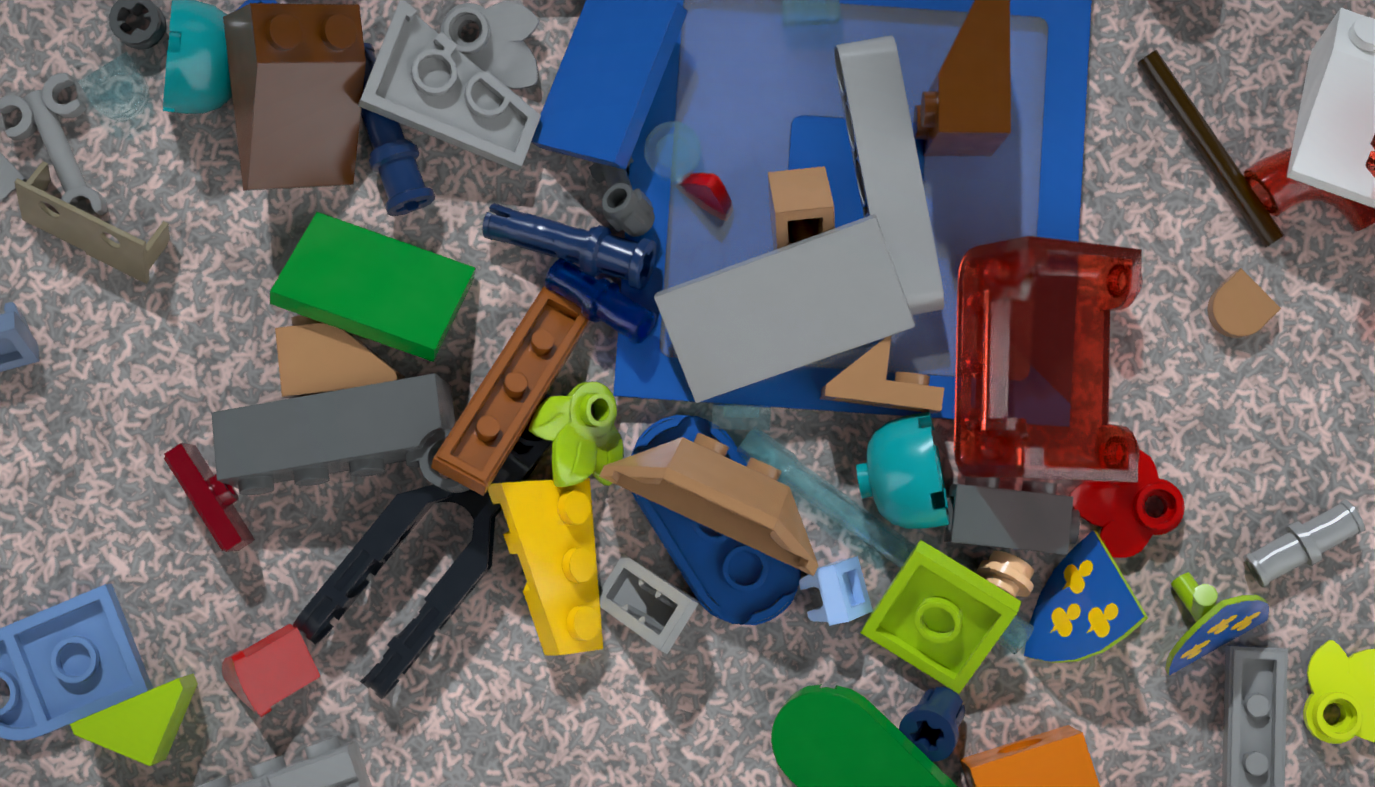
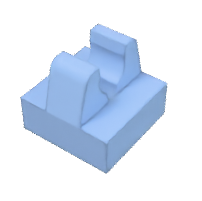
[799,556,873,626]

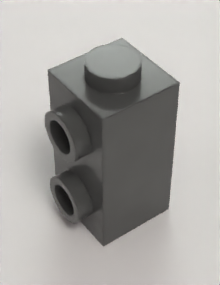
[944,474,1080,555]

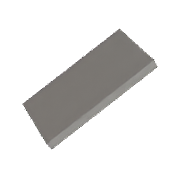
[654,214,915,403]

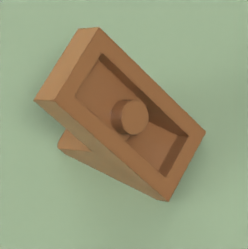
[820,336,944,414]

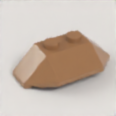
[599,433,819,576]

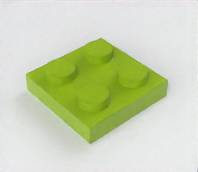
[860,539,1022,694]

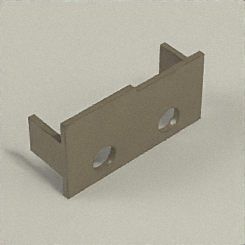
[14,161,170,284]

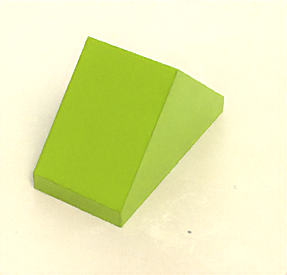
[70,673,198,766]

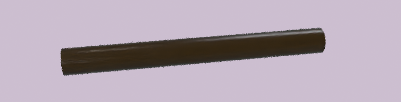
[1138,50,1284,247]

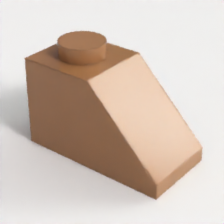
[768,166,835,250]
[275,315,405,399]

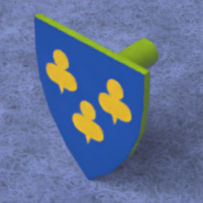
[1024,530,1148,663]
[1165,572,1269,676]

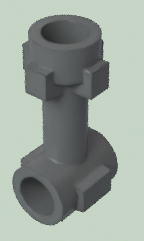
[589,156,655,237]

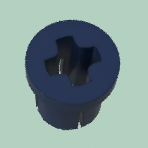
[899,687,965,762]

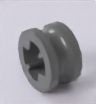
[109,0,166,50]

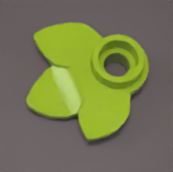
[529,381,624,487]

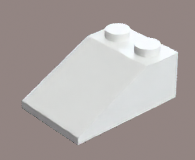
[1287,8,1375,208]

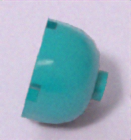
[163,0,232,114]
[856,412,950,529]

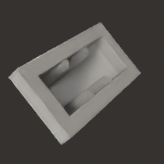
[599,554,699,654]

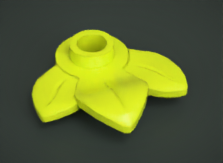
[1303,640,1375,744]

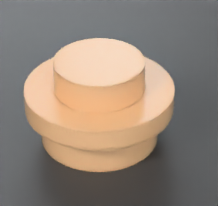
[977,551,1034,598]

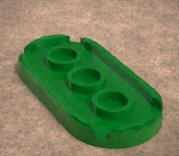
[771,684,958,787]

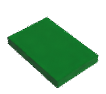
[270,212,476,362]

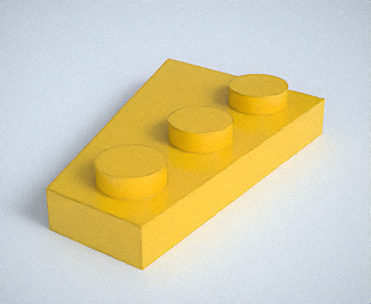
[488,478,603,656]

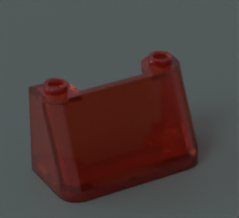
[954,236,1143,483]

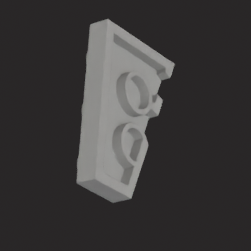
[358,0,541,171]

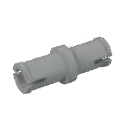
[1243,499,1366,587]

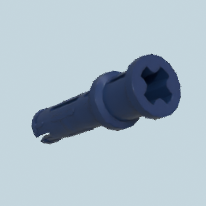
[361,43,435,216]
[482,203,656,290]

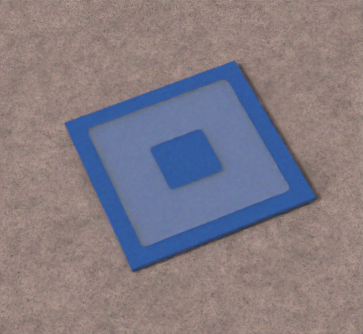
[613,0,1092,427]

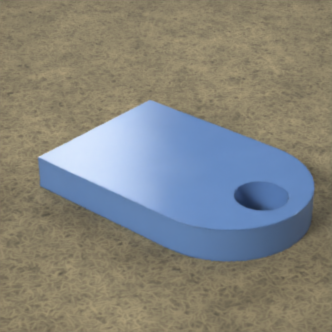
[0,584,153,741]

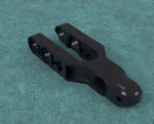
[293,393,552,699]

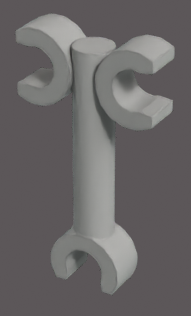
[0,73,107,215]

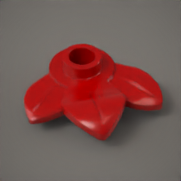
[1069,443,1185,558]

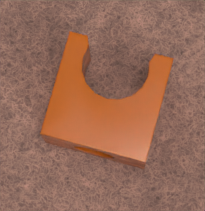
[960,725,1100,787]

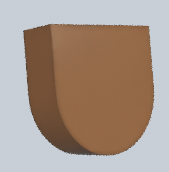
[1207,268,1281,338]

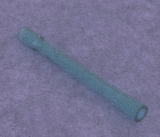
[735,425,1034,654]

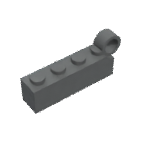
[211,373,469,495]

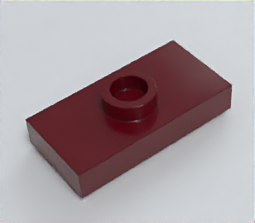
[164,443,255,552]

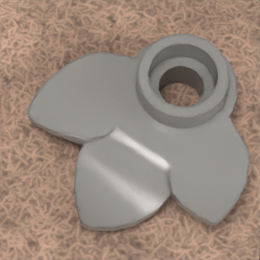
[441,1,540,89]

